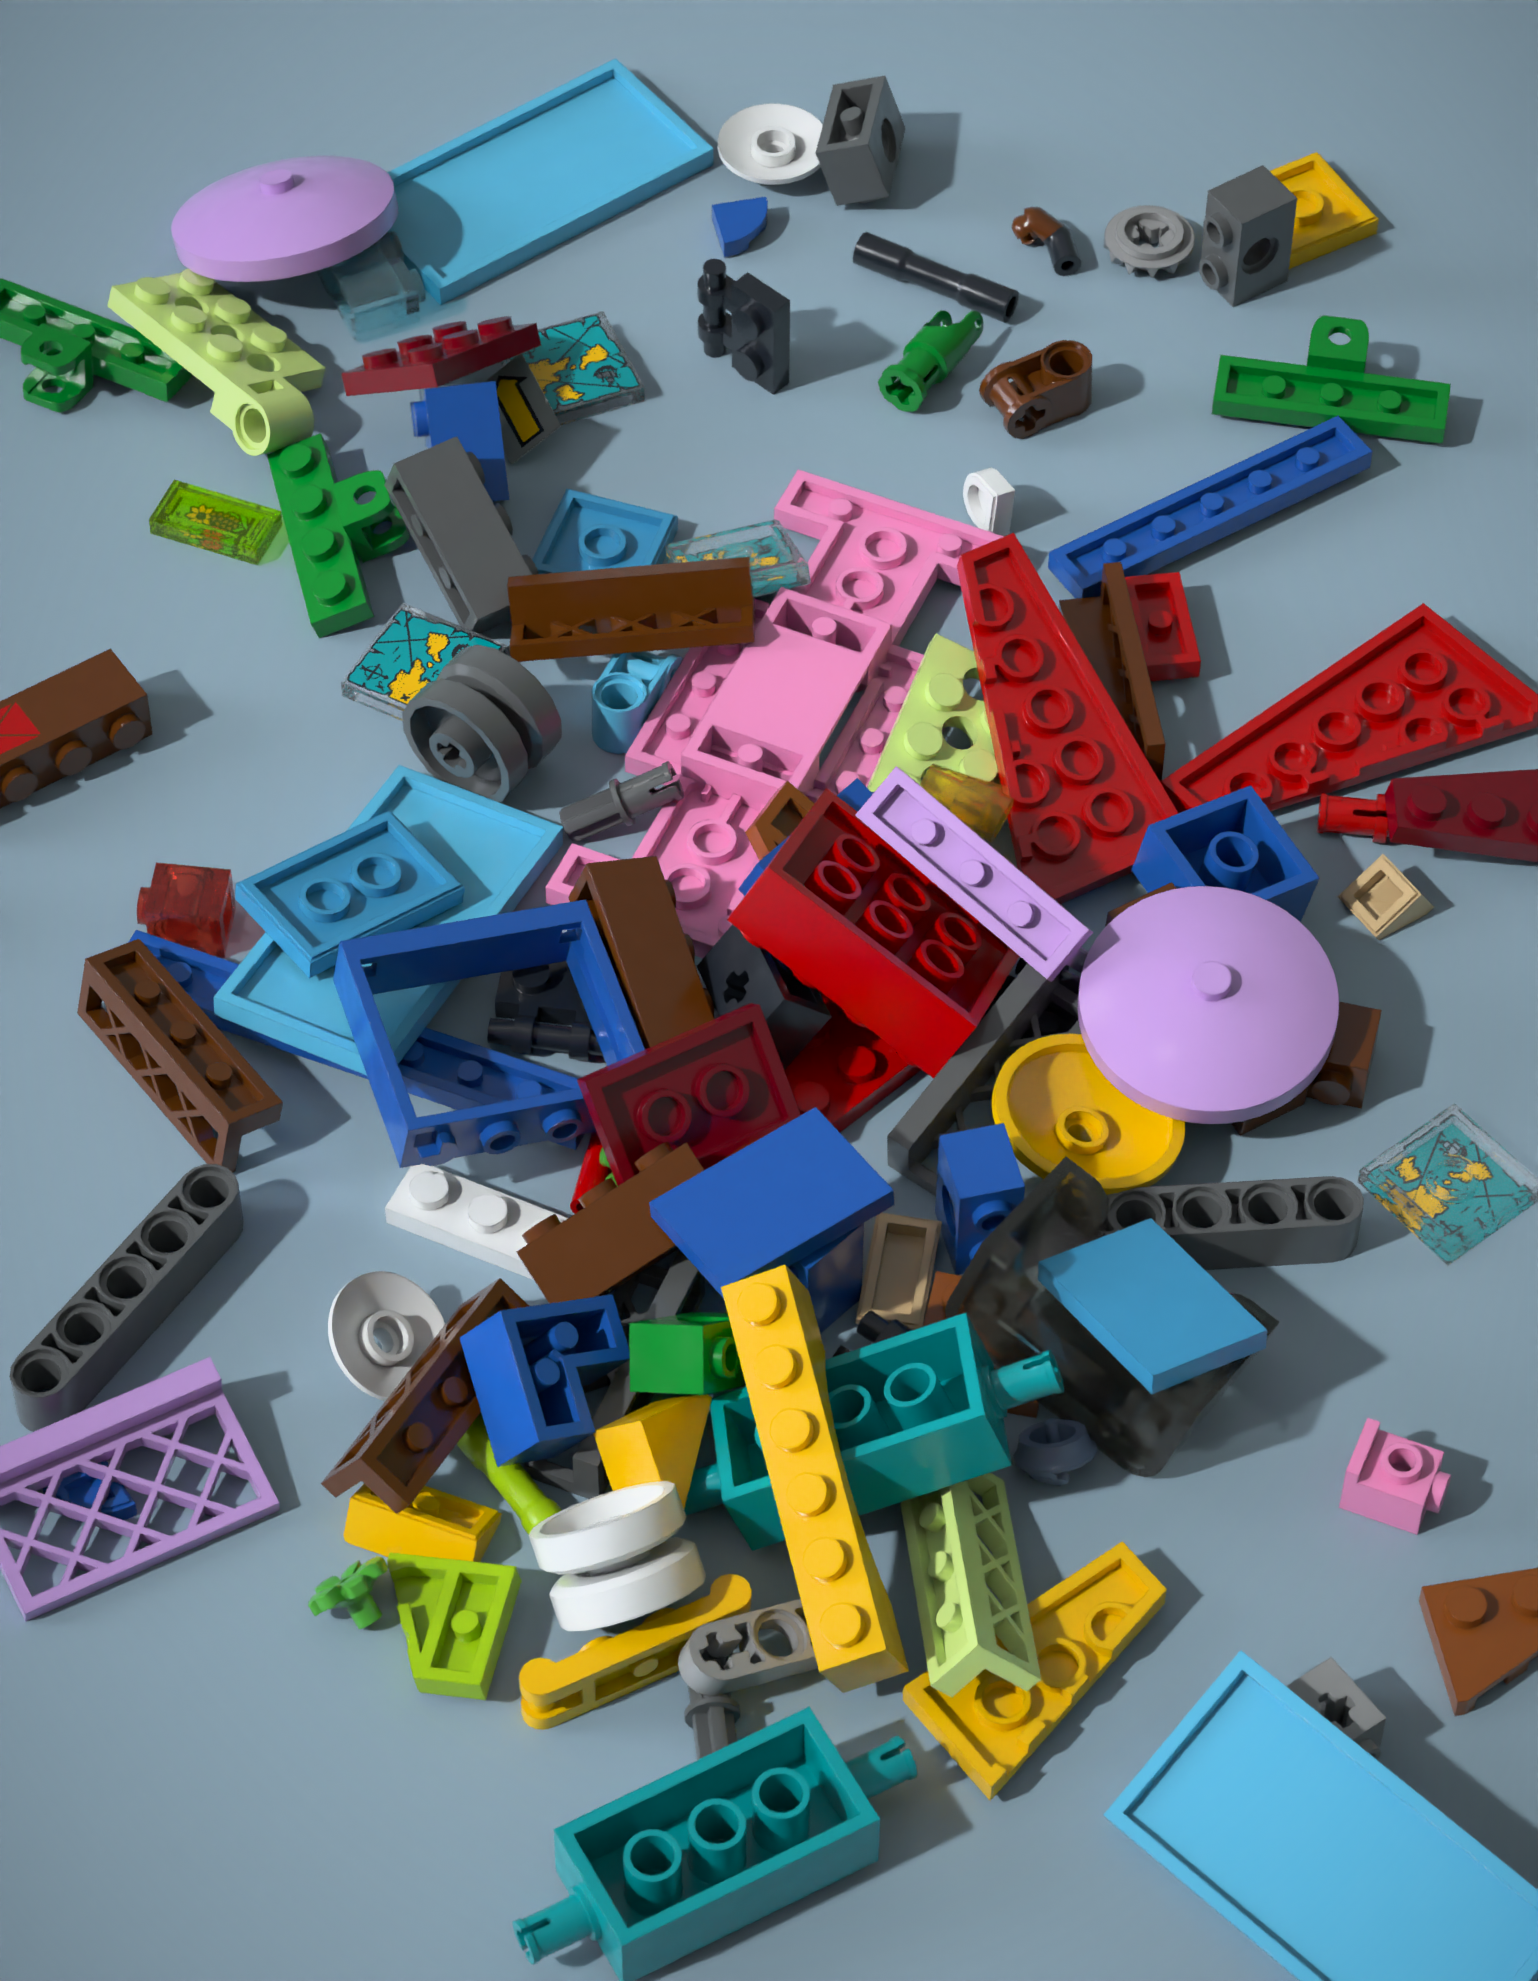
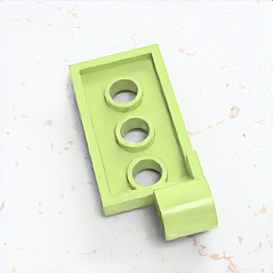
[107,269,326,456]
[867,633,1002,838]

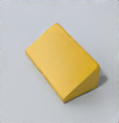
[343,1484,502,1562]

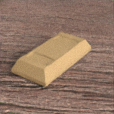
[855,1213,942,1330]

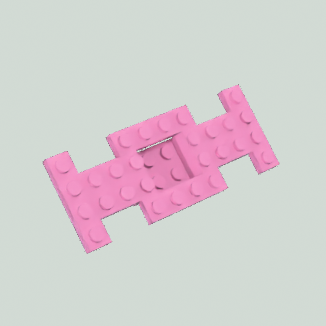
[545,469,1004,958]

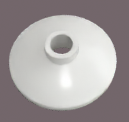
[718,103,823,185]
[328,1271,445,1401]

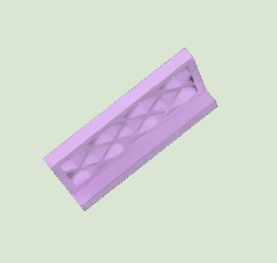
[855,766,1093,982]
[0,1357,279,1622]

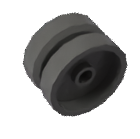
[402,645,562,802]

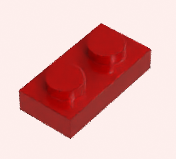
[1125,572,1201,682]

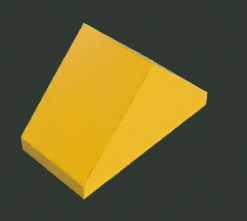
[593,1394,712,1509]

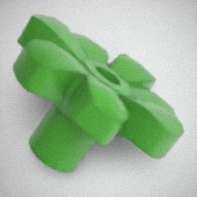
[308,1556,389,1629]

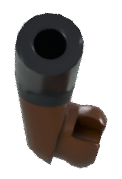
[1012,207,1081,276]

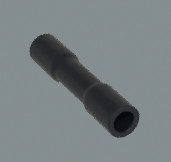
[853,232,1019,323]

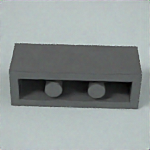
[384,436,539,637]

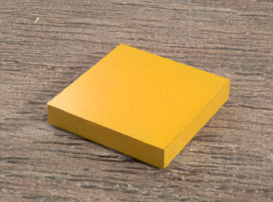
[1270,152,1379,269]

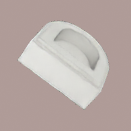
[963,468,1015,536]

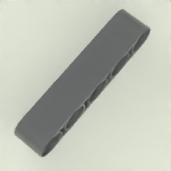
[10,1164,244,1432]
[1037,1176,1364,1270]

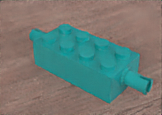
[684,1313,1064,1551]
[512,1706,918,1981]

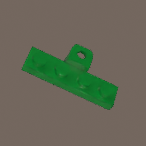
[0,278,193,412]
[1212,315,1451,444]
[267,433,410,638]

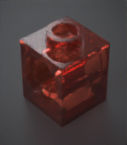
[137,862,236,958]

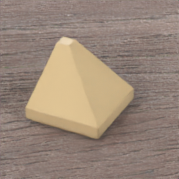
[1338,854,1434,940]

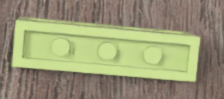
[900,1473,1041,1697]

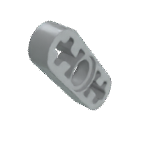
[678,1598,818,1696]

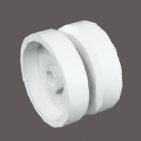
[529,1481,706,1631]

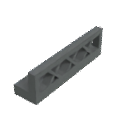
[887,963,1081,1196]
[524,1249,705,1499]

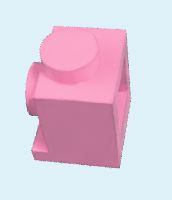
[1339,1417,1451,1535]

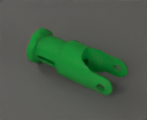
[878,310,984,412]

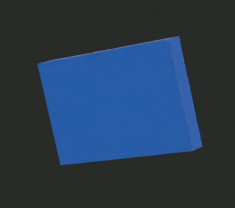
[649,1107,895,1299]

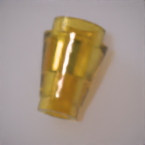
[920,764,1014,843]

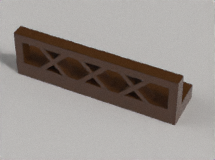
[507,557,756,662]
[1059,562,1166,782]
[77,939,283,1173]
[321,1278,529,1514]

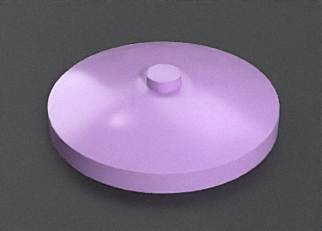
[171,156,398,282]
[1077,886,1339,1124]

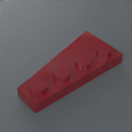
[1385,769,1538,862]

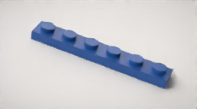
[1048,416,1373,599]

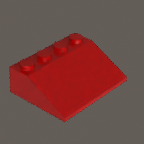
[727,788,1020,1078]

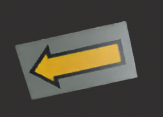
[486,353,561,465]

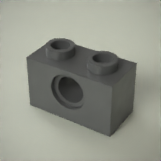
[815,76,906,206]
[1199,165,1297,307]

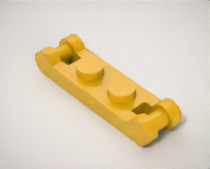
[519,1574,752,1730]

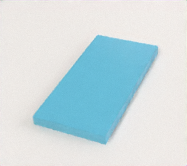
[377,58,714,305]
[213,765,563,1076]
[1103,1650,1538,1981]

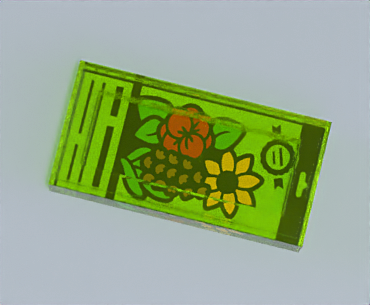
[149,480,282,566]

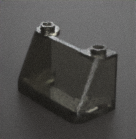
[945,1156,1280,1477]

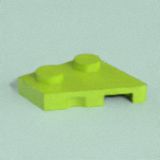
[387,1553,522,1700]

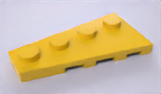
[903,1541,1167,1801]

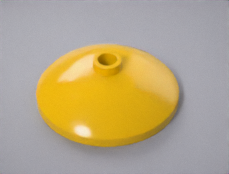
[992,1034,1185,1196]

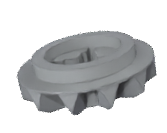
[1104,205,1195,278]

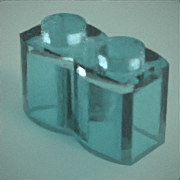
[317,231,426,341]

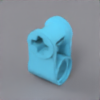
[592,651,683,754]

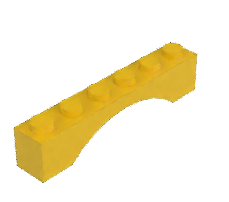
[721,1265,909,1693]

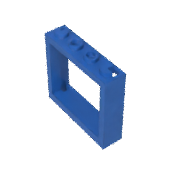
[333,899,645,1168]

